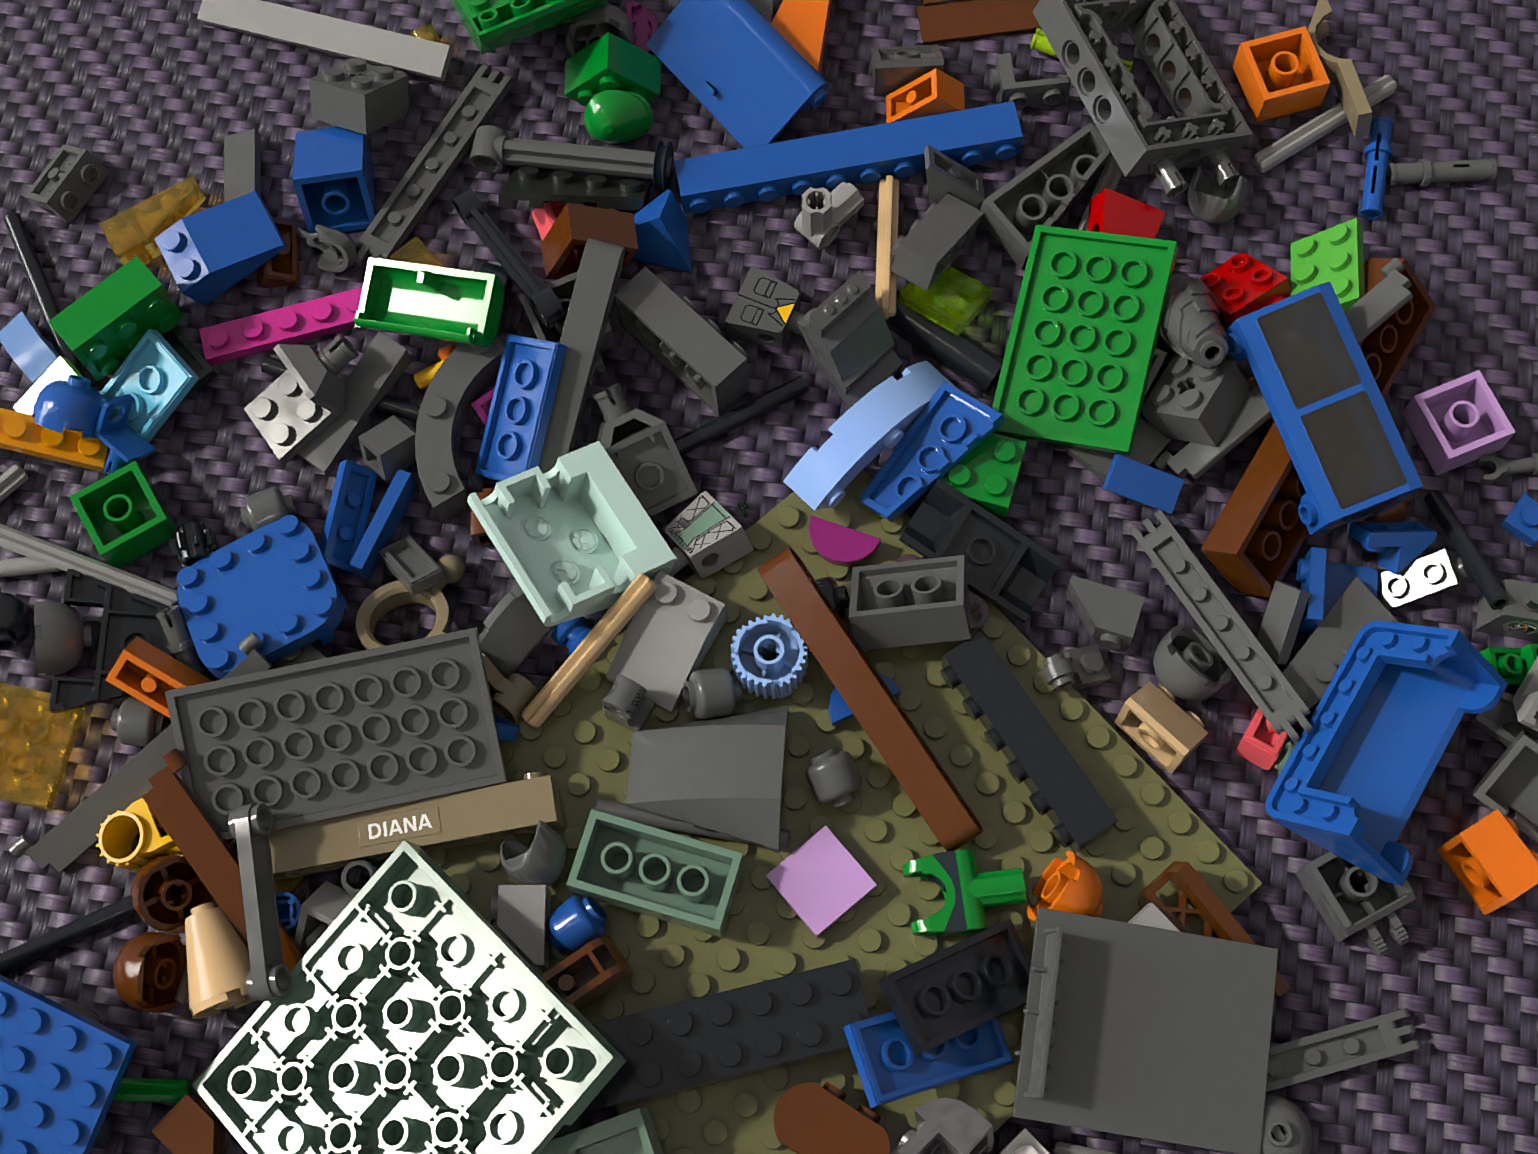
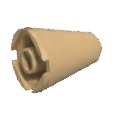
[185,902,255,1019]

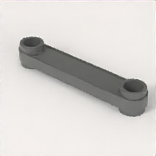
[228,803,292,1002]

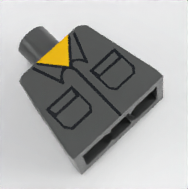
[725,265,806,348]

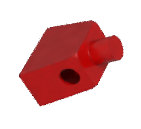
[1088,188,1165,239]

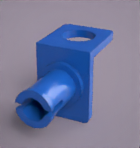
[94,394,155,475]

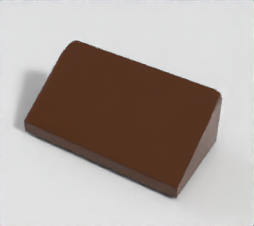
[257,217,299,288]

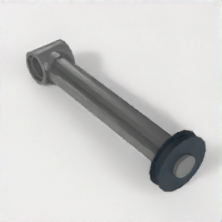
[469,125,674,192]

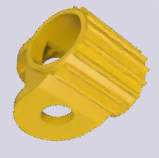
[96,798,182,872]

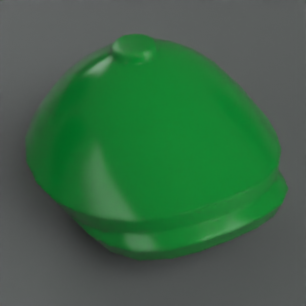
[584,89,653,144]

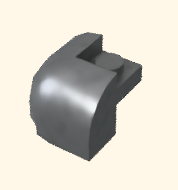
[890,1098,994,1154]

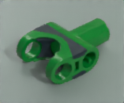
[902,850,1026,937]

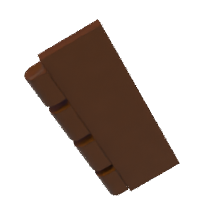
[917,0,1042,45]

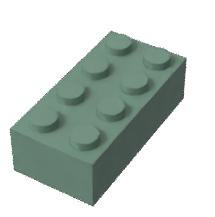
[566,809,745,938]

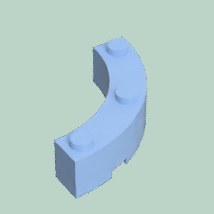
[783,361,958,511]

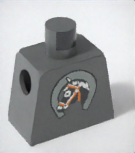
[1475,579,1538,642]

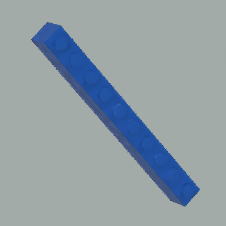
[674,101,1023,214]

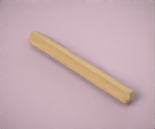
[875,175,900,320]
[521,573,657,728]

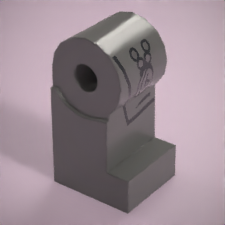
[602,674,656,732]

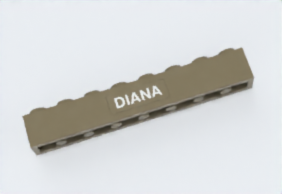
[269,771,564,881]

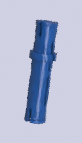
[1360,117,1394,220]

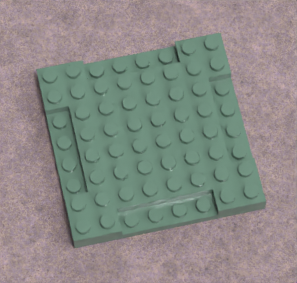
[192,840,627,1154]

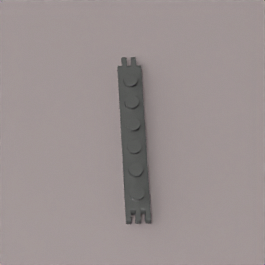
[355,63,514,266]
[1129,509,1314,743]
[1266,1008,1422,1093]

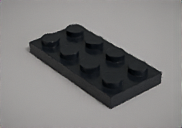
[878,919,1031,1057]

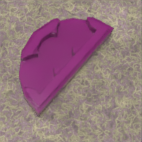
[625,0,659,54]
[809,516,881,566]

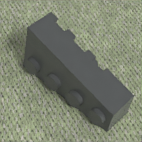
[980,122,1111,270]

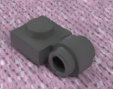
[1042,644,1111,691]

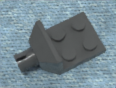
[244,334,359,463]
[593,383,698,517]

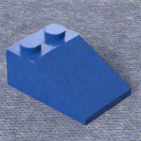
[154,191,287,306]

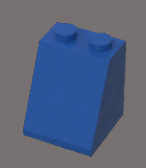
[292,126,377,233]

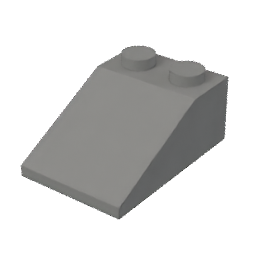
[606,570,727,714]

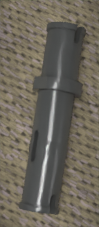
[1386,158,1497,187]

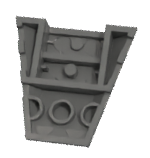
[625,705,789,853]

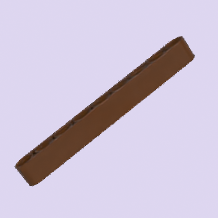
[758,546,983,852]

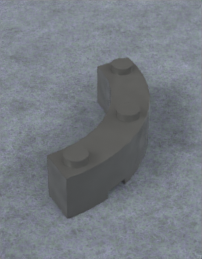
[415,335,504,523]

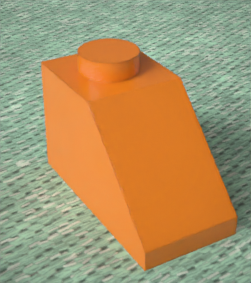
[886,68,965,123]

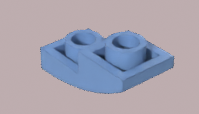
[0,311,60,384]

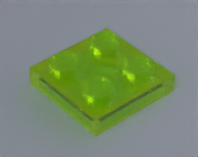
[897,265,994,336]

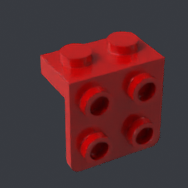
[1200,253,1291,332]

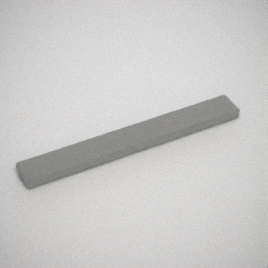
[197,0,454,81]

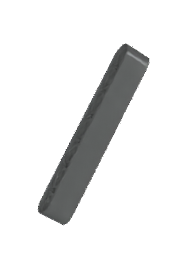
[538,238,625,474]

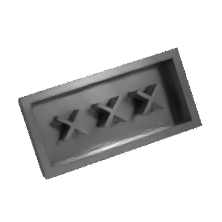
[614,267,750,416]

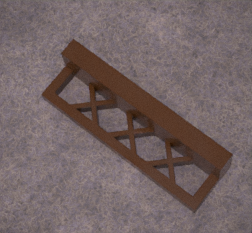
[1140,861,1291,997]

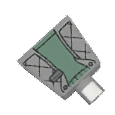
[665,491,754,578]

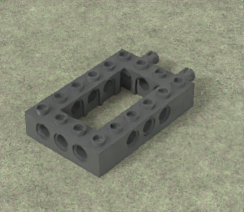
[1032,0,1253,198]

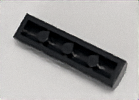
[885,289,1003,395]

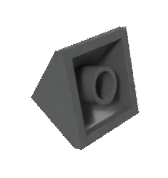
[871,45,944,96]

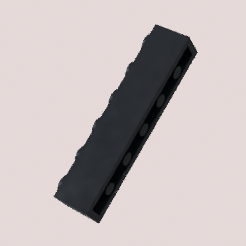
[940,631,1118,854]

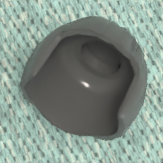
[1188,166,1248,224]
[500,820,567,886]

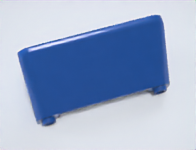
[1265,621,1508,886]

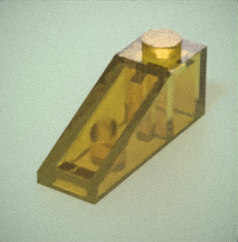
[99,176,206,265]

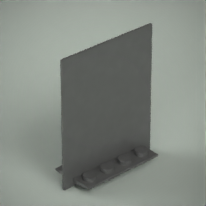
[1013,908,1278,1154]

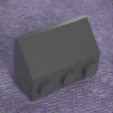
[849,555,971,650]

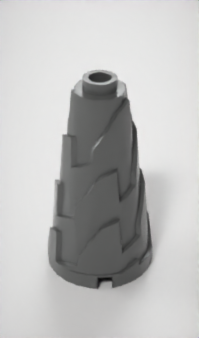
[1158,273,1228,368]

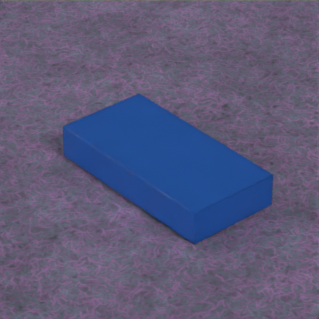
[1102,454,1184,514]

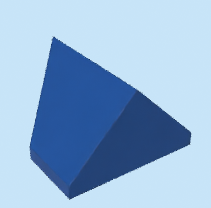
[632,189,692,273]

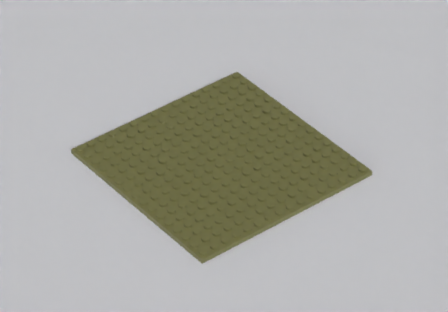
[427,469,1262,1154]

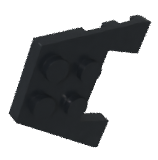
[49,569,175,713]

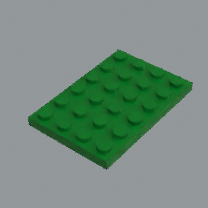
[992,225,1179,456]

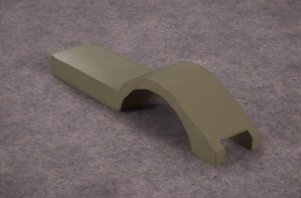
[1308,0,1372,138]

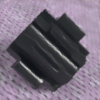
[168,522,218,568]

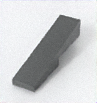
[298,331,413,475]

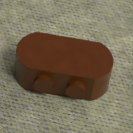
[541,935,632,1011]
[773,1082,890,1154]

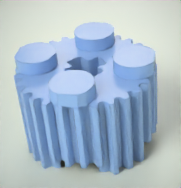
[731,613,808,699]

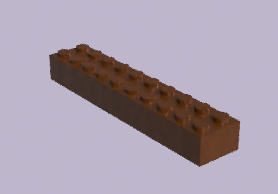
[1201,258,1436,598]

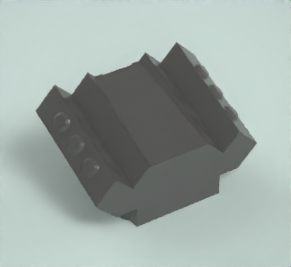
[797,270,903,409]

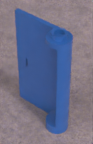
[646,0,829,148]

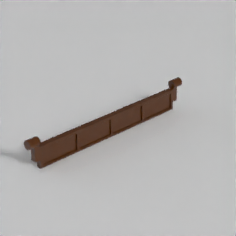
[142,748,305,971]

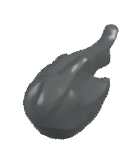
[297,225,358,272]

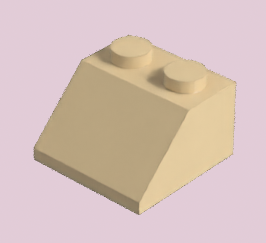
[1114,681,1208,774]

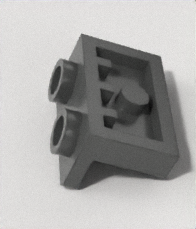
[24,144,108,223]

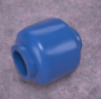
[548,895,607,954]

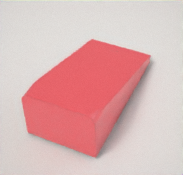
[1235,708,1294,770]

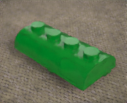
[354,257,504,347]

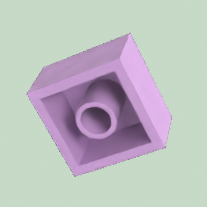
[1402,370,1515,476]

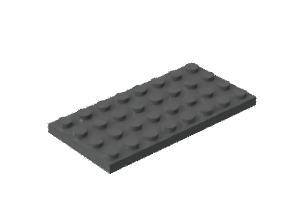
[165,627,508,840]

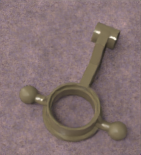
[356,555,538,723]

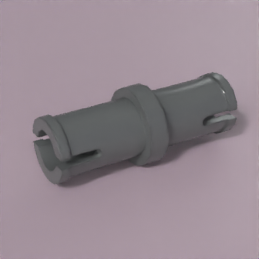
[156,605,208,676]

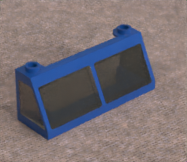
[1225,282,1423,536]

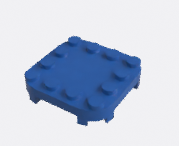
[176,515,349,680]

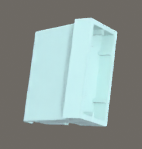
[467,441,676,627]

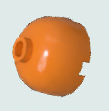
[1027,851,1103,922]

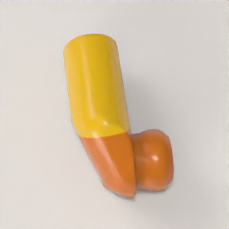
[414,344,456,389]

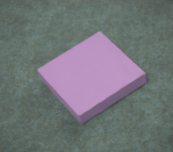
[766,825,877,938]

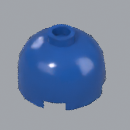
[32,375,107,438]

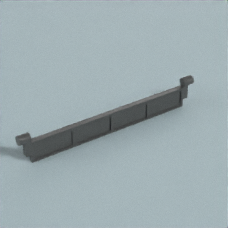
[1153,257,1413,480]
[8,631,272,873]

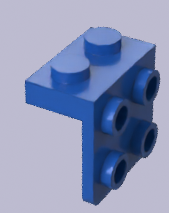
[1296,547,1378,634]

